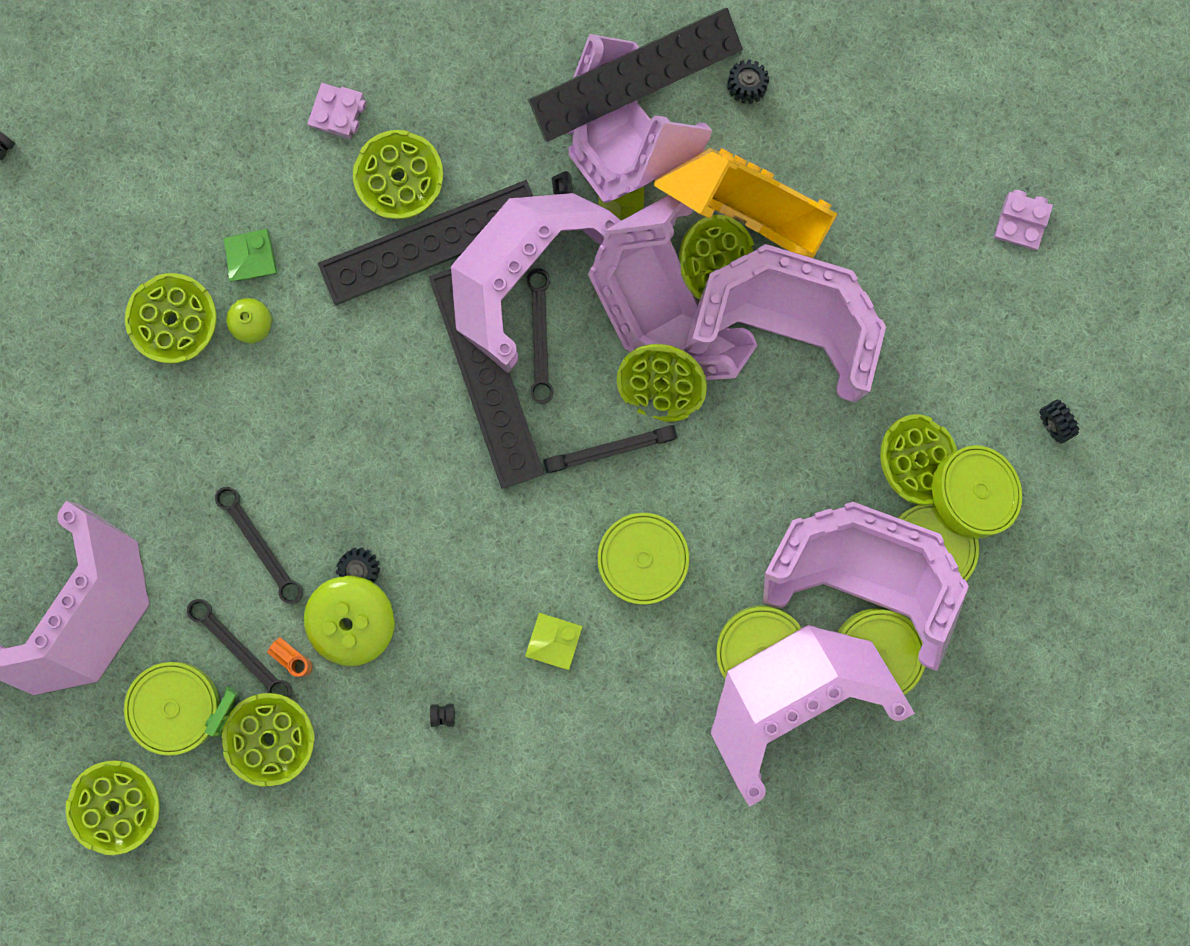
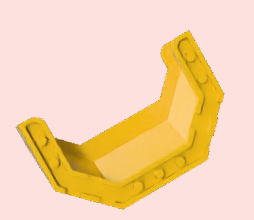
[654,148,838,258]

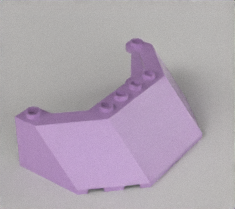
[568,34,712,203]
[451,193,621,373]
[588,195,757,380]
[684,244,886,403]
[0,501,150,695]
[763,502,969,671]
[711,625,915,807]

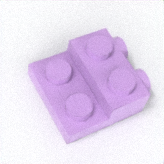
[307,83,366,139]
[994,190,1053,251]

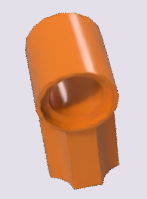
[267,637,313,677]

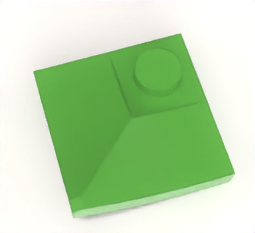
[223,229,278,282]
[205,686,238,737]

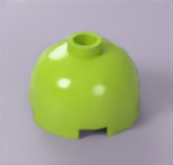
[226,298,273,344]

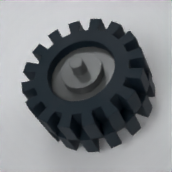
[727,60,769,104]
[1039,400,1079,444]
[336,548,380,583]

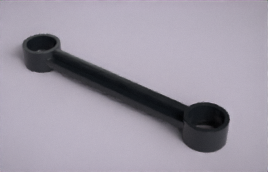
[527,269,554,404]
[543,425,678,474]
[215,487,303,604]
[187,599,292,698]

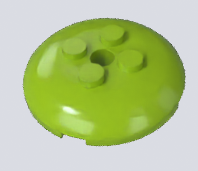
[353,130,443,219]
[678,215,754,300]
[125,273,217,364]
[617,344,707,422]
[880,414,958,505]
[304,575,395,666]
[221,693,315,787]
[66,761,160,855]

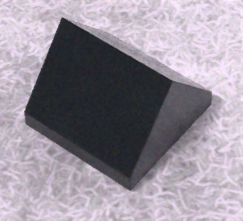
[552,171,574,195]

